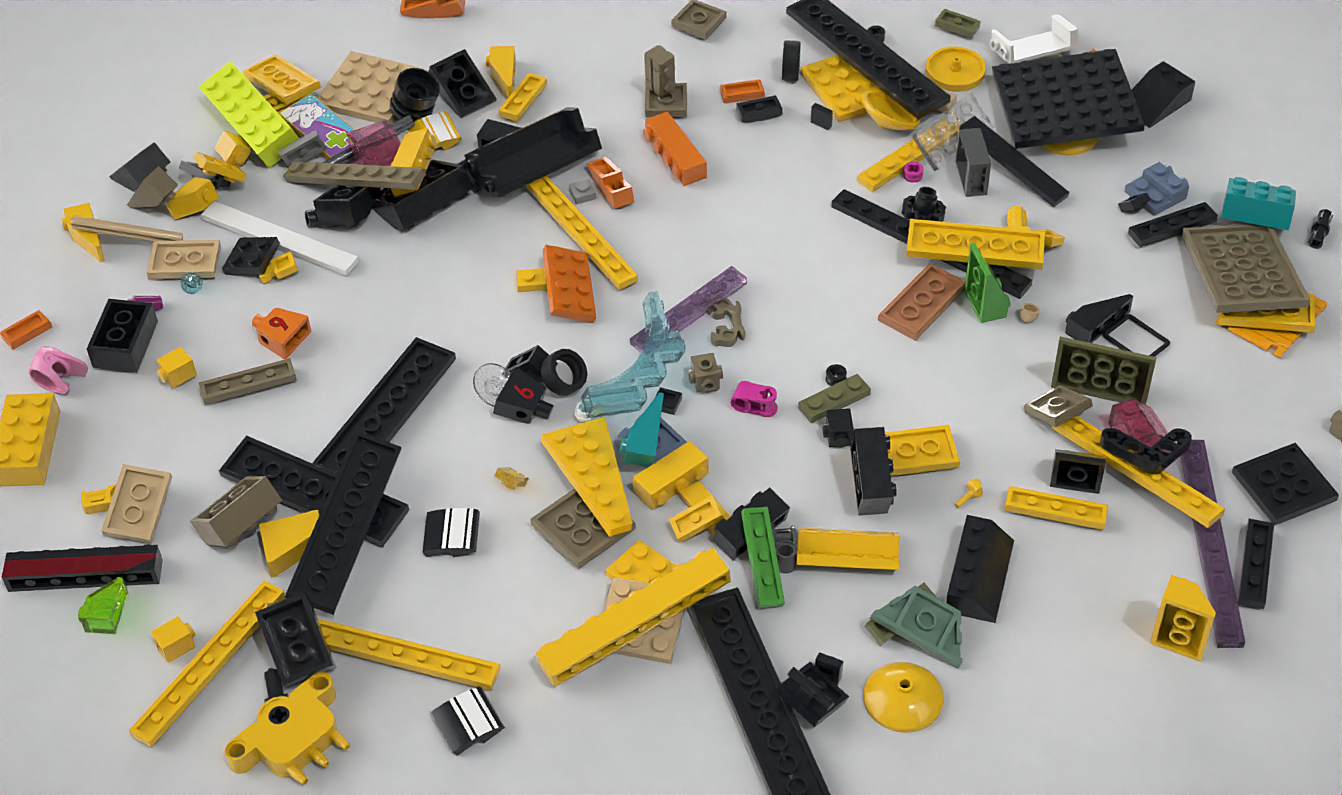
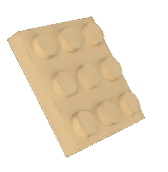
[604,577,685,664]

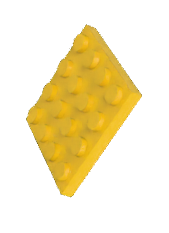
[801,55,886,122]

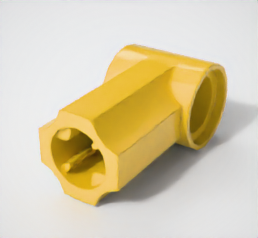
[1006,206,1030,230]

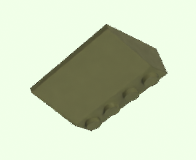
[1051,336,1157,408]

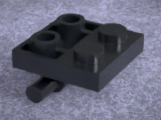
[775,662,849,728]

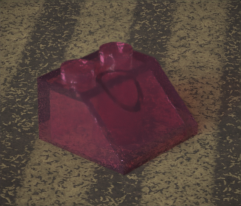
[346,120,401,166]
[1108,399,1168,452]

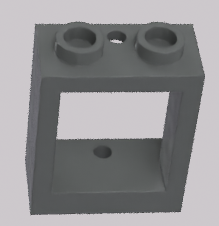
[955,128,991,197]

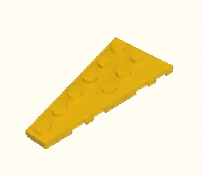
[541,417,632,537]

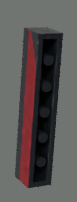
[2,544,163,592]

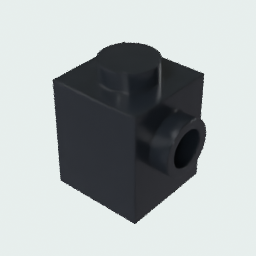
[822,408,854,447]

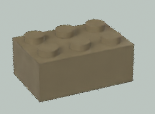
[190,476,282,547]

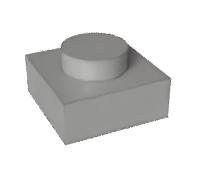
[569,179,597,204]

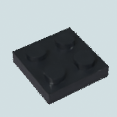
[222,237,280,275]

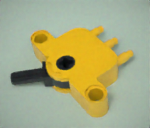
[224,668,350,785]

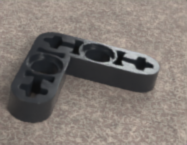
[1100,428,1192,474]

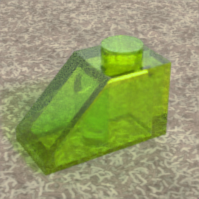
[78,577,129,634]

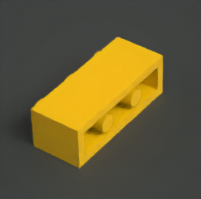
[633,440,709,510]

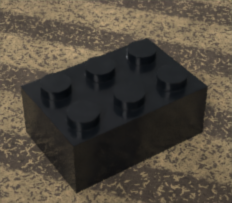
[86,299,158,372]
[850,427,897,516]
[255,592,336,688]

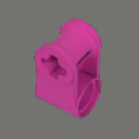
[730,381,778,417]

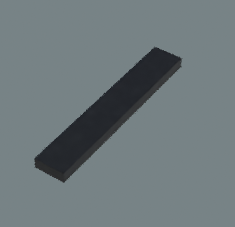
[959,115,1070,207]

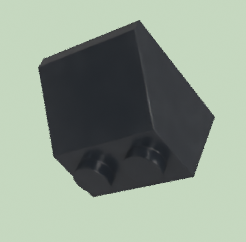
[109,142,171,191]
[1050,449,1106,494]

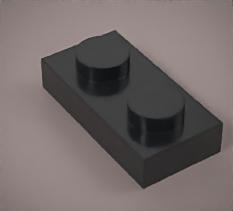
[736,95,782,123]

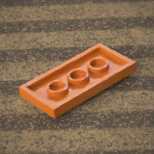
[542,244,596,323]

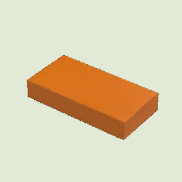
[720,79,765,104]
[0,310,52,350]

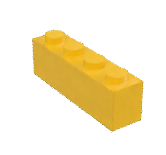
[390,128,437,196]

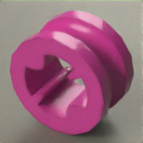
[904,162,924,183]

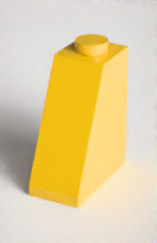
[259,510,319,577]

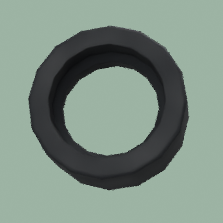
[782,40,801,81]
[541,349,588,396]

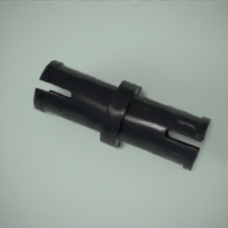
[1308,209,1333,249]

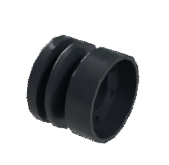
[390,68,440,121]

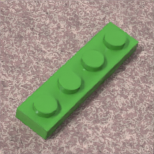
[741,507,785,609]

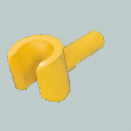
[955,478,983,508]

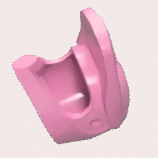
[29,346,88,394]

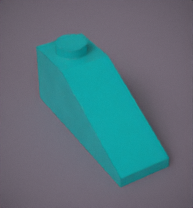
[620,393,664,467]

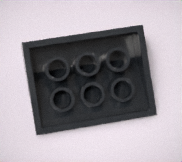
[372,159,473,230]

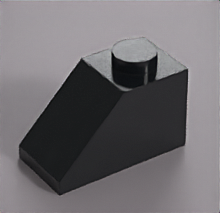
[501,345,558,383]

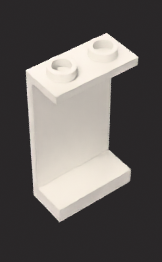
[991,15,1078,64]

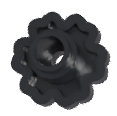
[901,187,946,222]

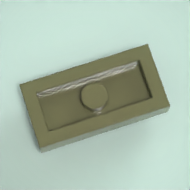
[935,9,981,39]

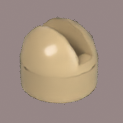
[1020,303,1040,323]

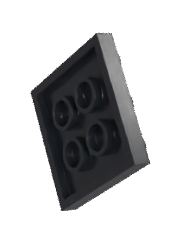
[1232,442,1339,526]

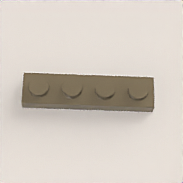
[199,358,297,405]

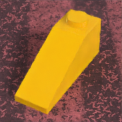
[486,46,516,99]
[61,202,105,262]

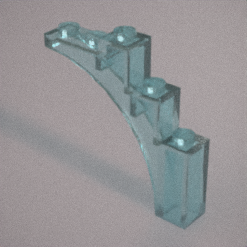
[581,291,686,418]

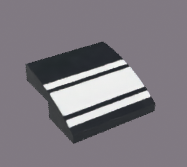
[422,508,480,557]
[431,686,505,756]

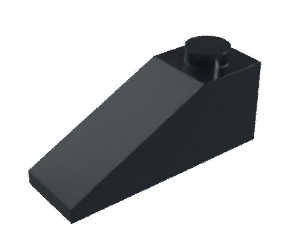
[1065,294,1134,343]

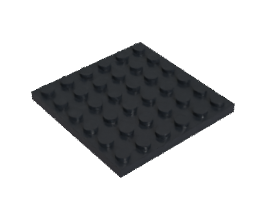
[992,49,1145,149]

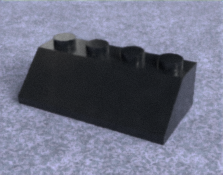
[946,515,1014,623]

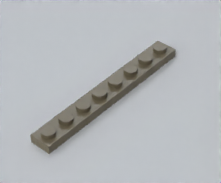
[283,161,426,190]

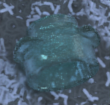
[181,273,203,294]

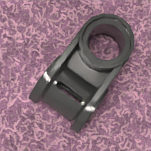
[771,525,797,574]

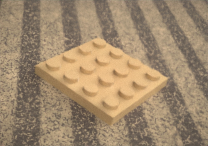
[317,51,424,126]

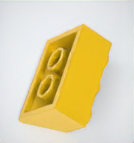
[1150,575,1216,662]

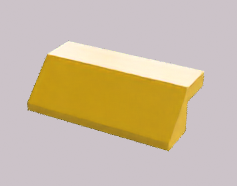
[797,527,900,570]

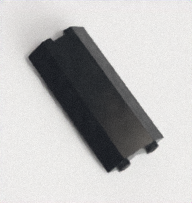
[464,107,602,198]

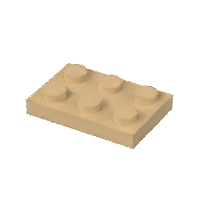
[147,240,221,279]
[101,464,172,544]

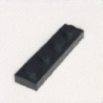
[1128,202,1218,247]
[1238,518,1274,609]

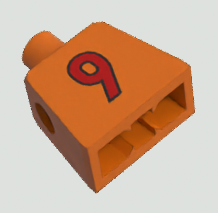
[252,308,312,359]

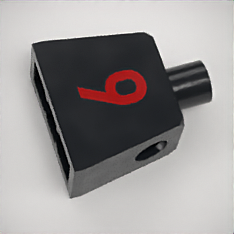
[493,368,554,424]

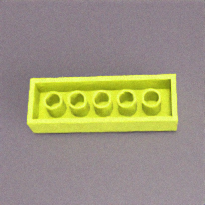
[199,61,299,168]

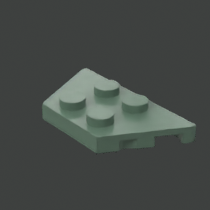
[870,586,962,669]

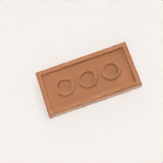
[878,263,966,341]

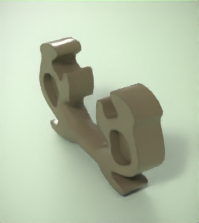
[706,297,745,347]

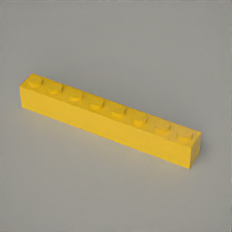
[536,547,731,688]

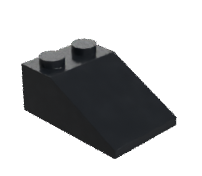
[428,49,497,118]
[1132,61,1196,128]
[313,185,381,228]

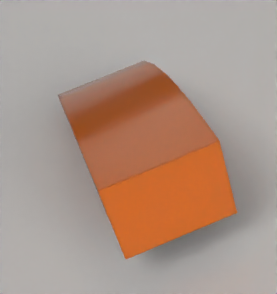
[400,0,465,18]
[586,157,635,209]

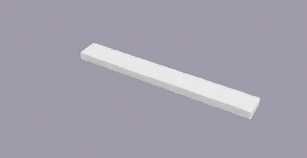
[201,201,359,276]

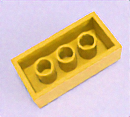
[0,393,61,486]

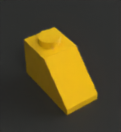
[164,177,219,220]

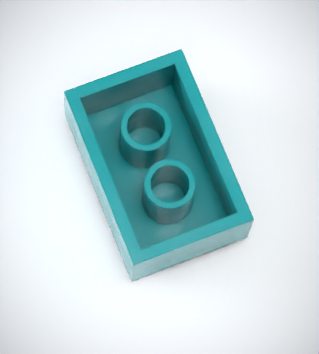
[1221,177,1296,231]

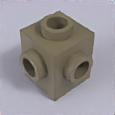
[688,353,723,392]

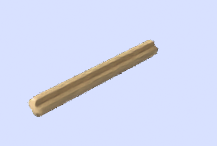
[71,216,183,242]

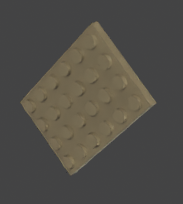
[1182,224,1310,313]

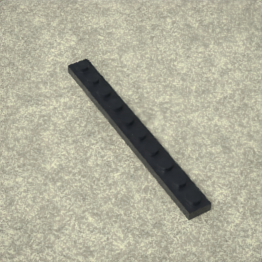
[831,189,1033,299]

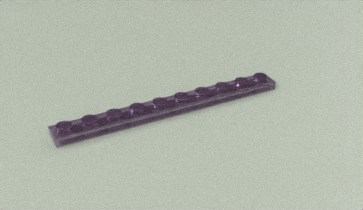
[1180,440,1245,648]

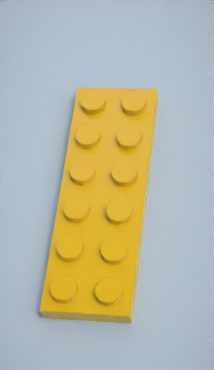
[906,219,1045,270]

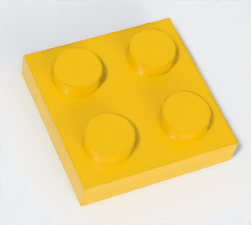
[193,151,246,183]
[605,539,677,584]

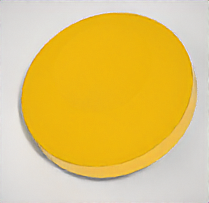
[925,46,986,92]

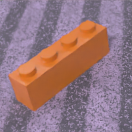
[643,112,707,186]

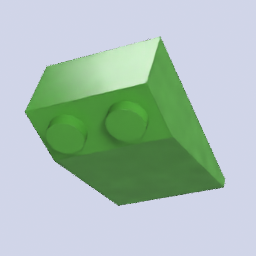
[964,243,1010,323]

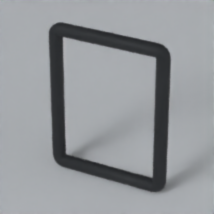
[1103,314,1170,357]

